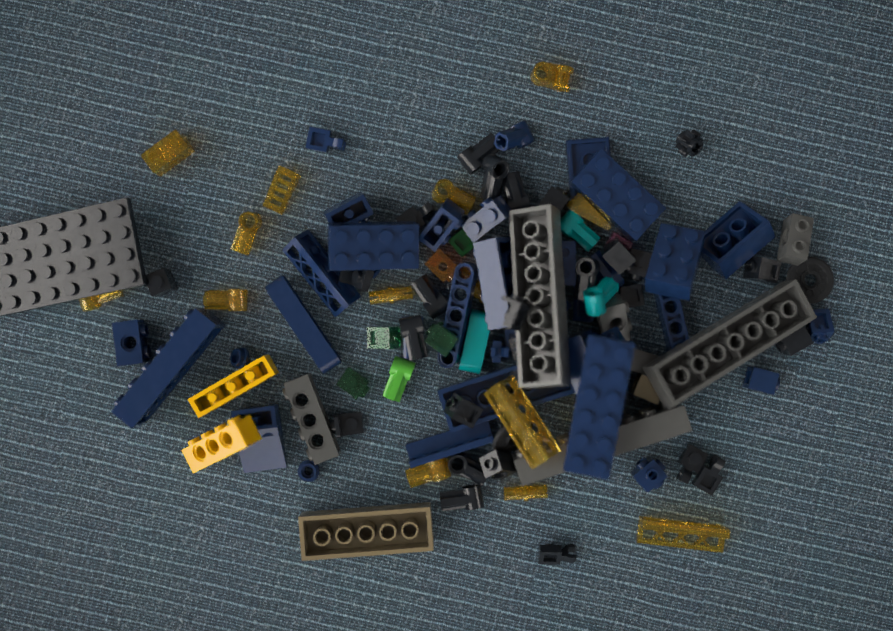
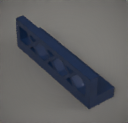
[282,229,362,317]
[405,421,494,468]

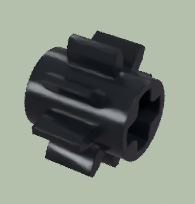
[676,129,703,157]

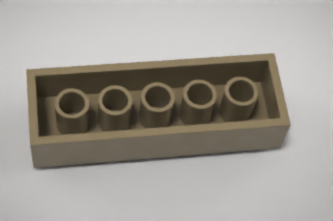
[298,502,434,561]

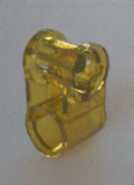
[530,62,574,92]

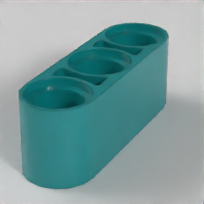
[459,309,490,374]

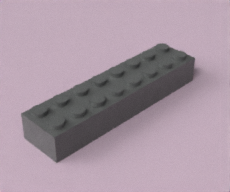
[509,204,571,389]
[642,279,817,407]
[511,402,693,486]

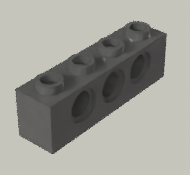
[282,373,342,465]

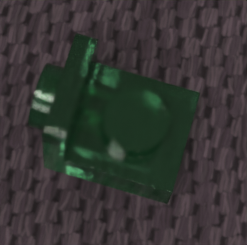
[424,322,460,357]
[367,327,402,349]
[336,367,370,400]

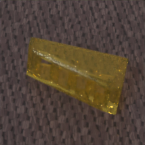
[262,165,301,215]
[567,193,611,230]

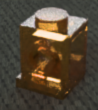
[425,248,457,283]

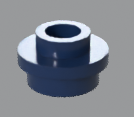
[230,347,250,369]
[298,460,320,482]

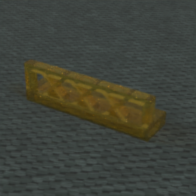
[484,375,561,469]
[636,516,730,553]

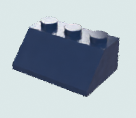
[701,201,775,279]

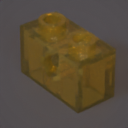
[140,129,195,176]

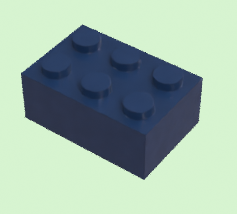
[645,223,705,301]

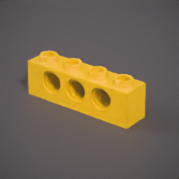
[188,354,279,418]
[181,415,262,473]

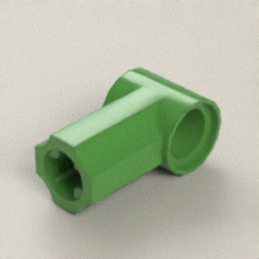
[382,356,416,402]

